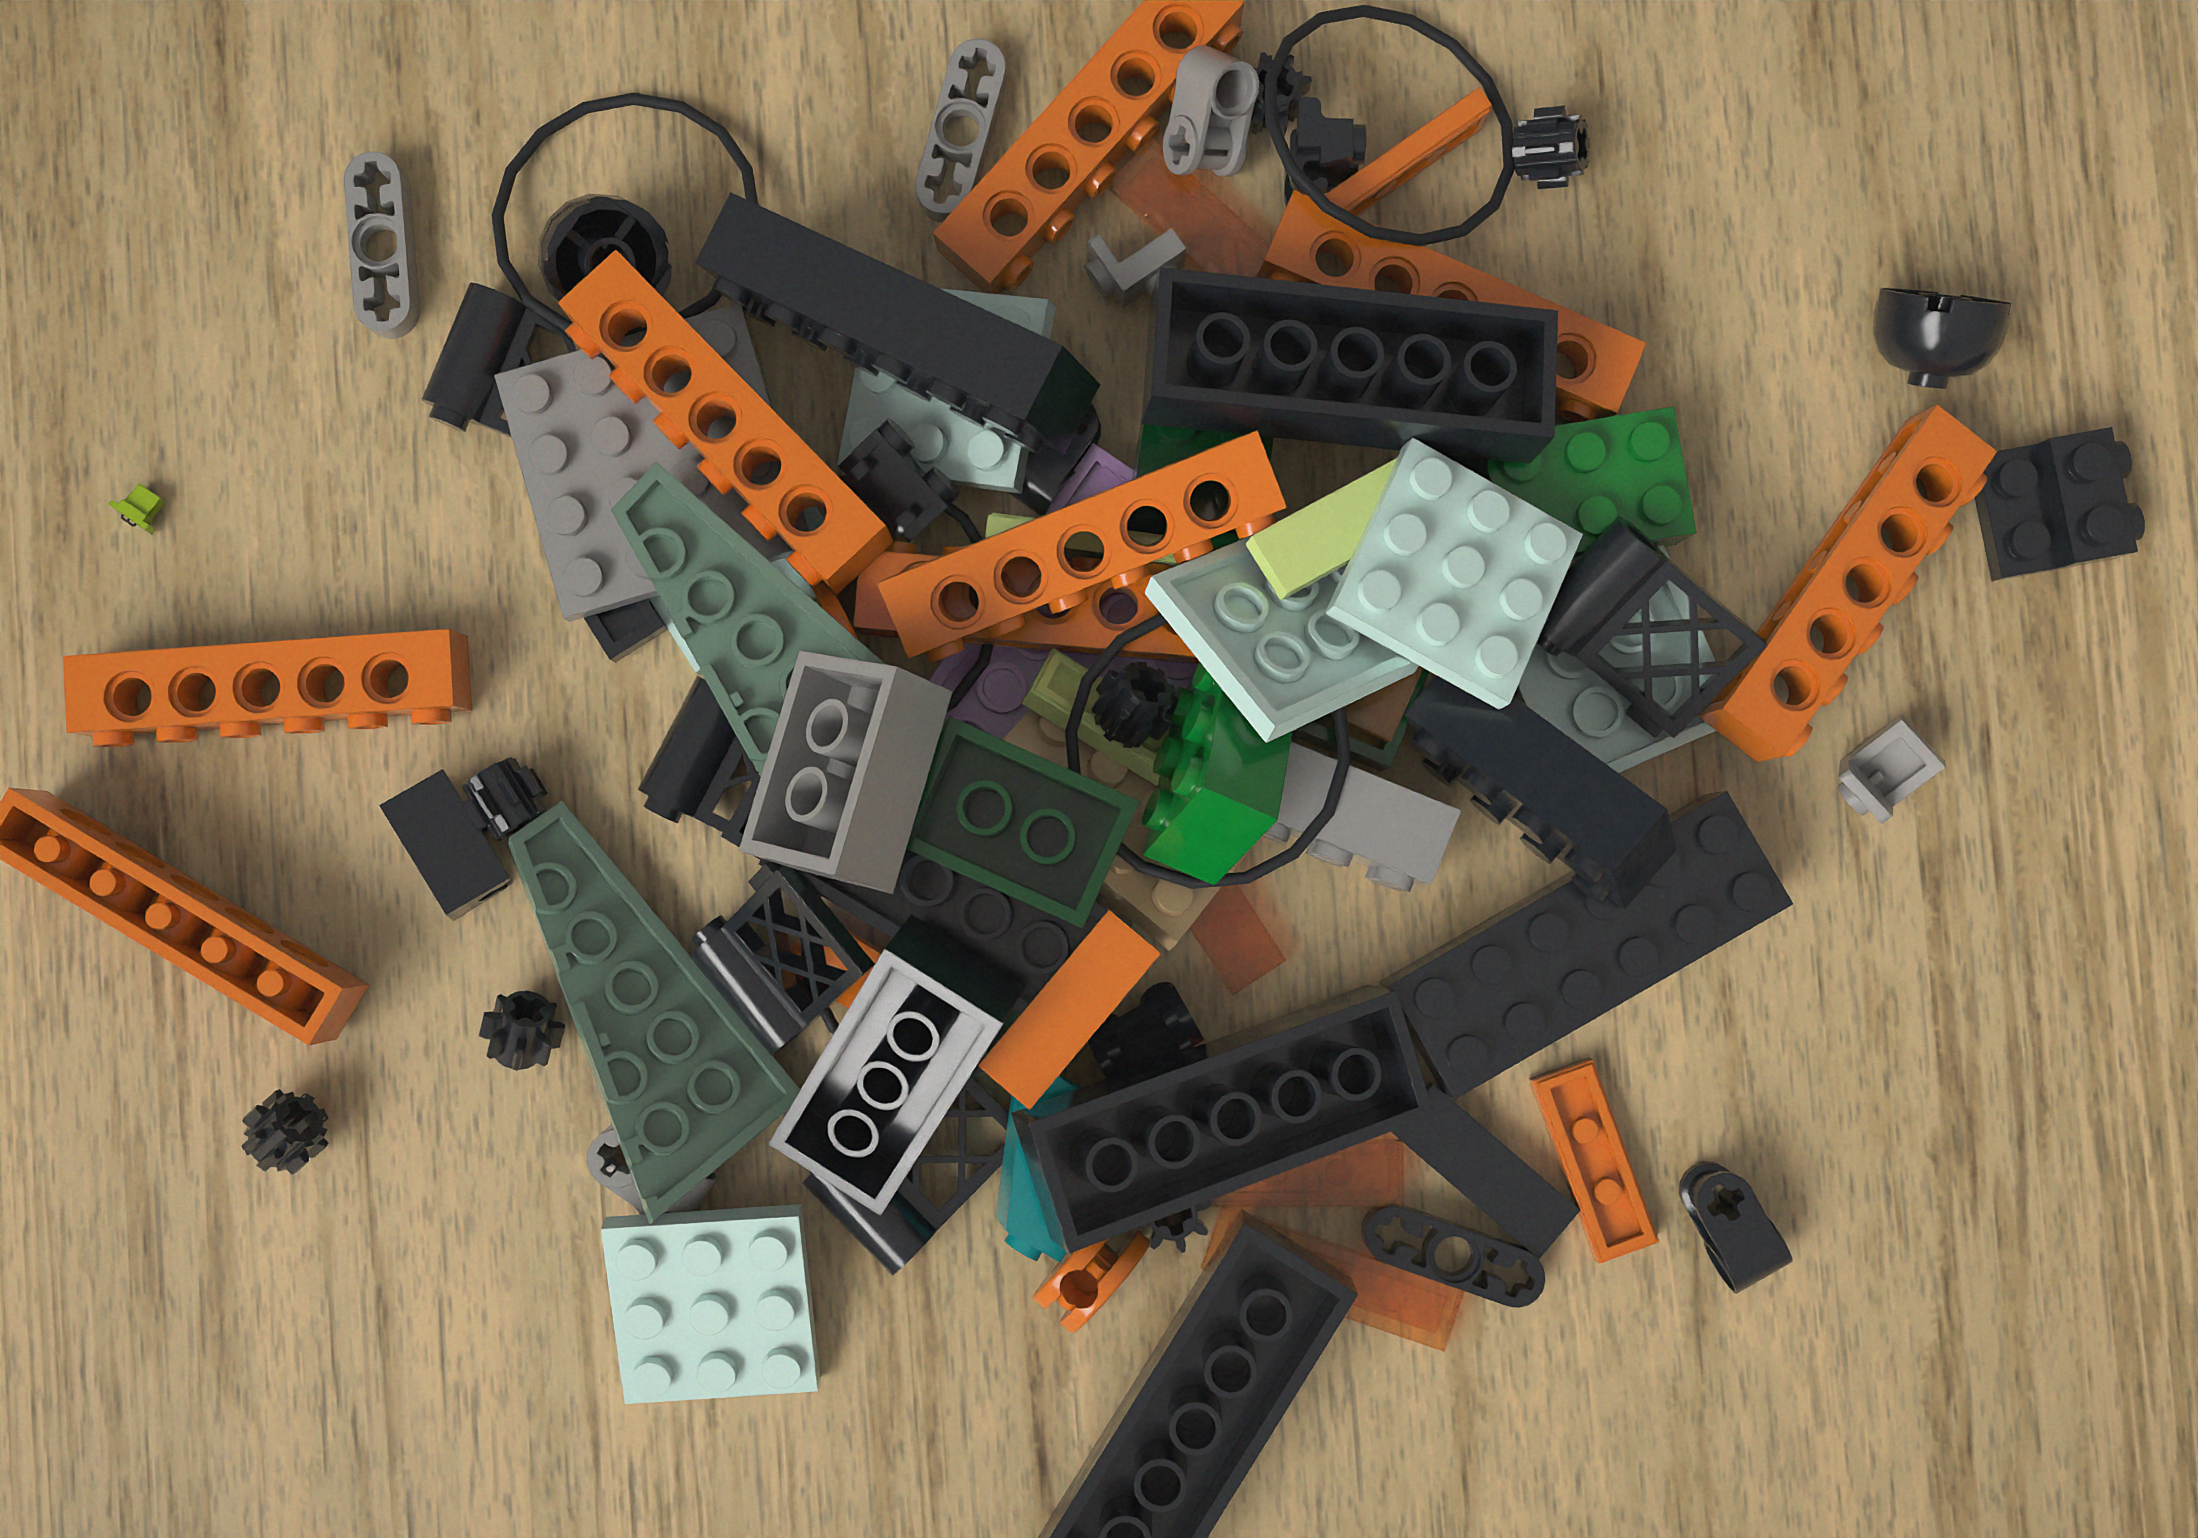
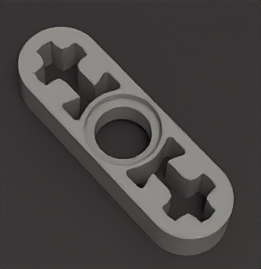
[915,39,1007,223]
[344,151,420,339]

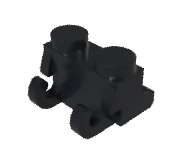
[1284,97,1366,206]
[838,418,960,542]
[1087,982,1205,1078]

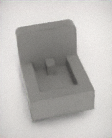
[1084,228,1187,308]
[1838,714,1946,824]

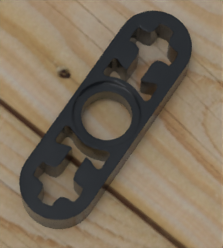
[1361,1202,1545,1308]

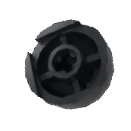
[538,194,672,302]
[1873,288,2011,389]

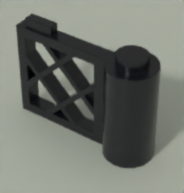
[422,282,576,438]
[1536,516,1767,738]
[638,676,765,866]
[690,861,875,1056]
[802,1077,1009,1275]

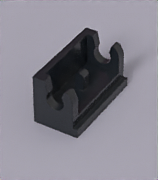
[379,769,511,921]

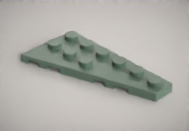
[611,462,948,876]
[508,801,800,1224]

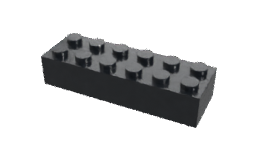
[695,192,1101,455]
[1141,267,1558,464]
[721,773,1133,1014]
[1379,791,1793,1100]
[1011,985,1434,1253]
[1038,1209,1358,1538]

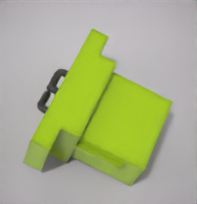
[108,483,166,535]

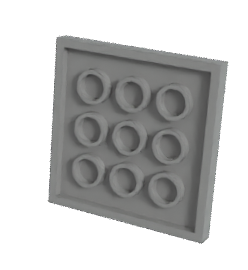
[494,303,809,622]

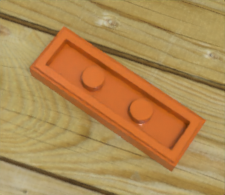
[1325,87,1492,216]
[978,910,1161,1110]
[1529,1058,1660,1264]

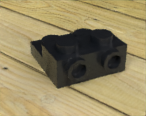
[1974,427,2145,582]

